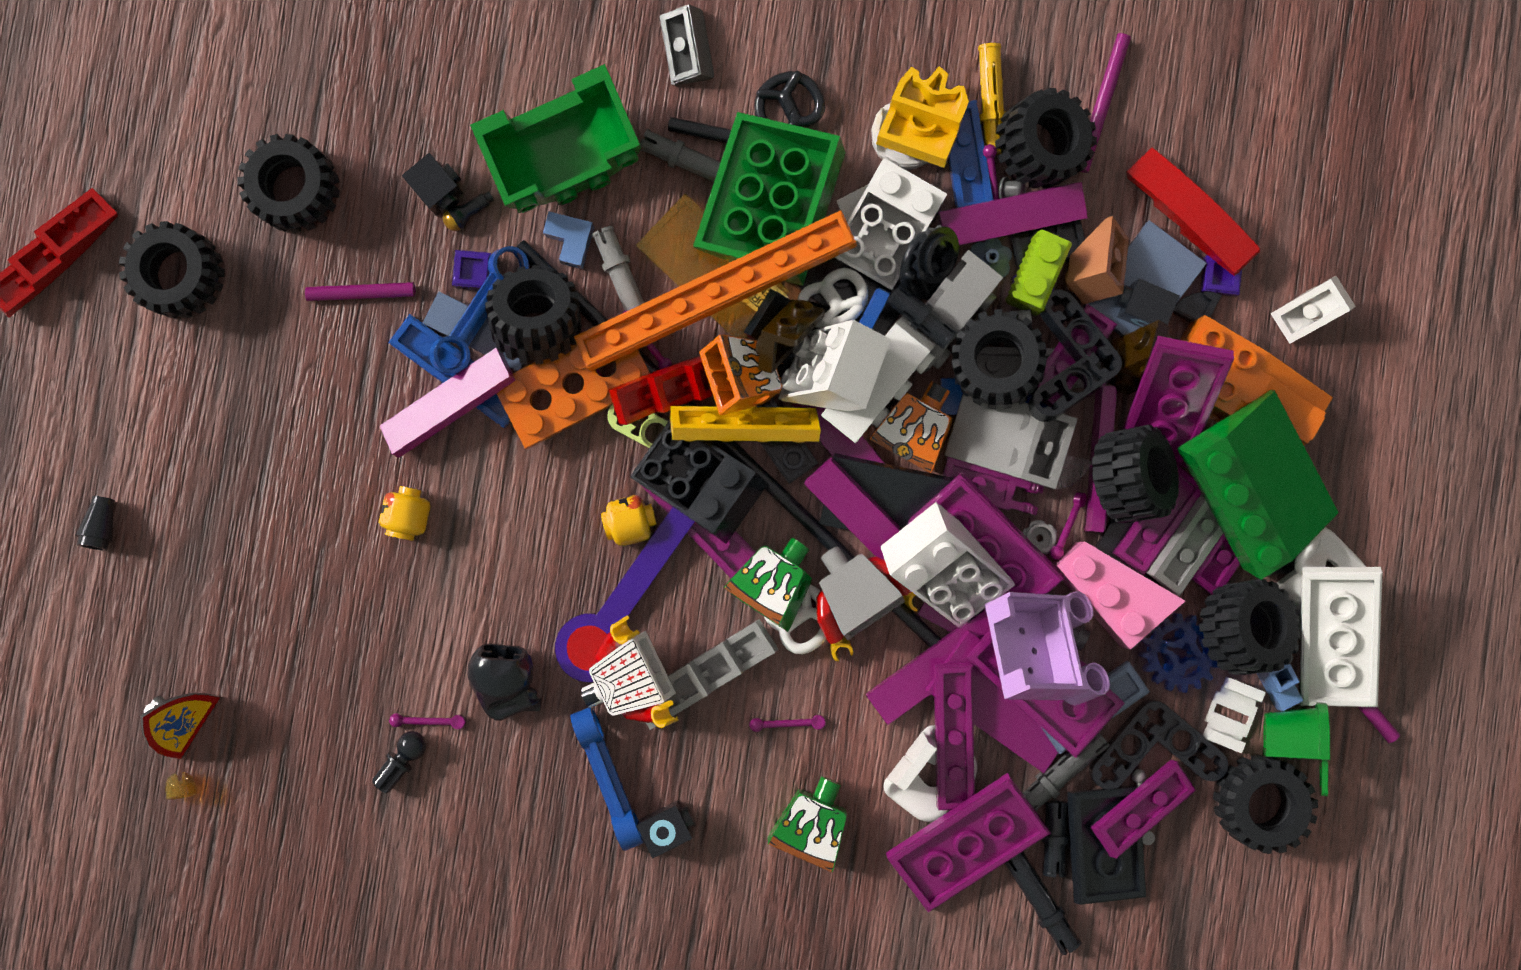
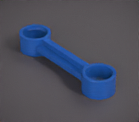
[429,246,529,373]
[570,707,645,851]

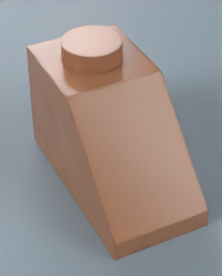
[1065,216,1129,304]

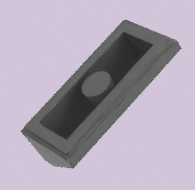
[660,4,714,86]

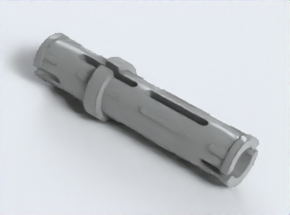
[591,226,644,311]

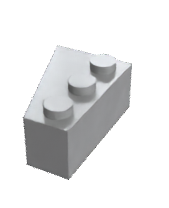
[924,250,1003,372]

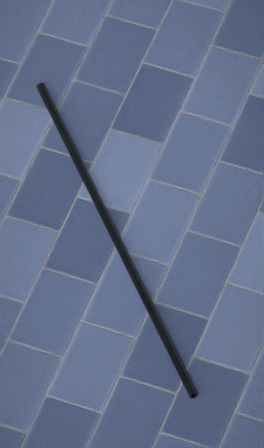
[517,240,941,647]

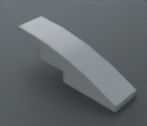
[645,619,779,730]

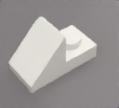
[1271,276,1356,344]

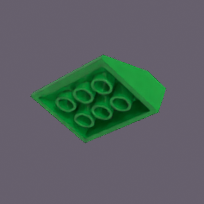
[693,112,846,286]
[1177,390,1339,580]

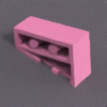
[1053,541,1185,650]

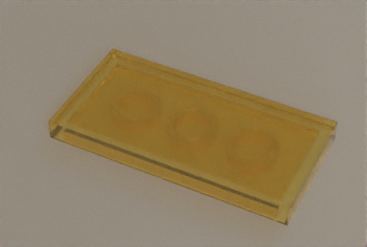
[636,194,789,339]

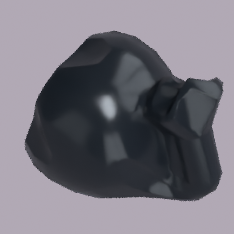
[467,643,542,721]

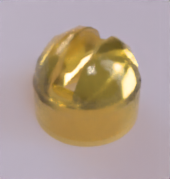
[165,772,197,800]

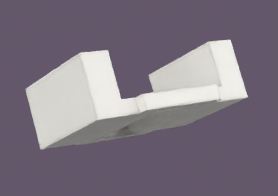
[1203,677,1266,753]

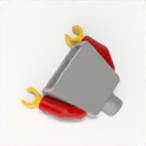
[816,546,918,662]

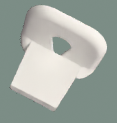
[1277,527,1366,631]
[884,725,977,822]

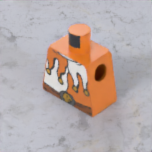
[699,335,788,415]
[870,381,953,473]

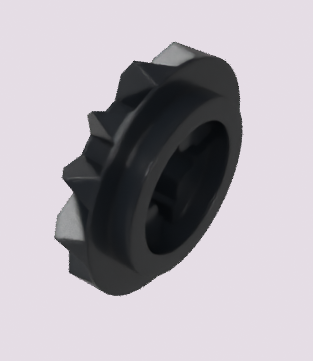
[912,224,959,284]

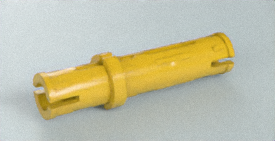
[978,43,1006,155]

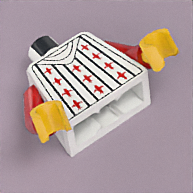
[581,615,679,728]

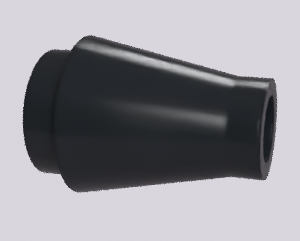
[75,496,115,551]

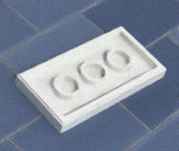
[1300,567,1383,707]

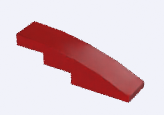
[1126,147,1260,276]
[0,188,118,318]
[609,356,713,425]

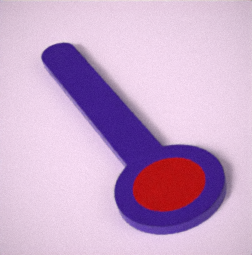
[555,507,694,682]

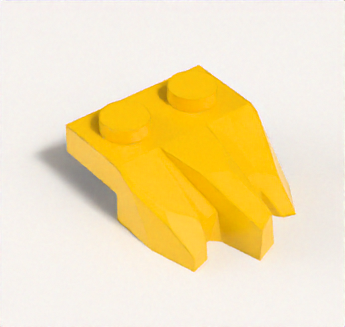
[876,66,969,168]

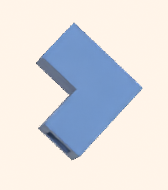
[543,211,594,270]
[1257,664,1303,711]

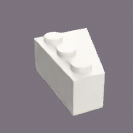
[821,316,936,443]

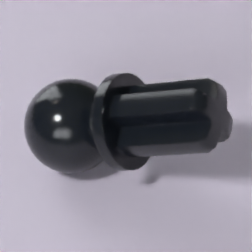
[372,731,427,794]

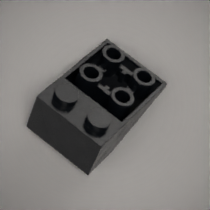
[630,420,768,544]

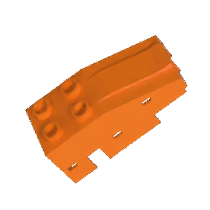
[1180,315,1333,446]

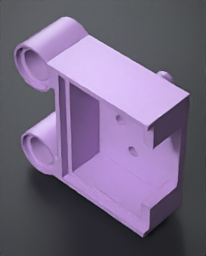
[985,591,1110,706]

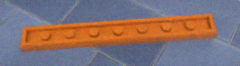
[574,210,857,372]

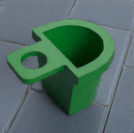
[1263,702,1330,797]

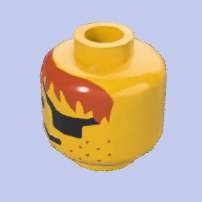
[379,486,430,541]
[601,495,657,547]

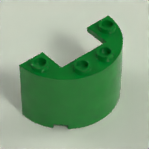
[470,64,641,213]

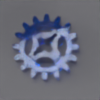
[1139,613,1219,693]

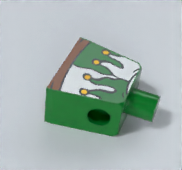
[724,538,812,632]
[767,776,847,872]

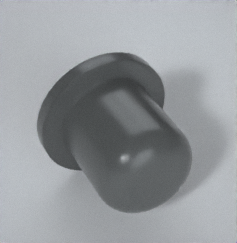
[999,177,1026,198]

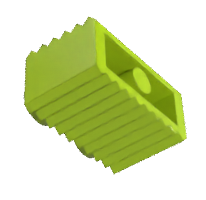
[1005,230,1072,316]

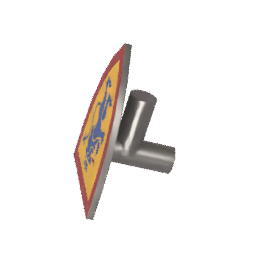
[140,693,220,759]

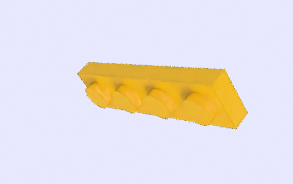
[670,406,821,443]

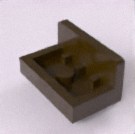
[756,300,824,374]
[1103,320,1170,394]

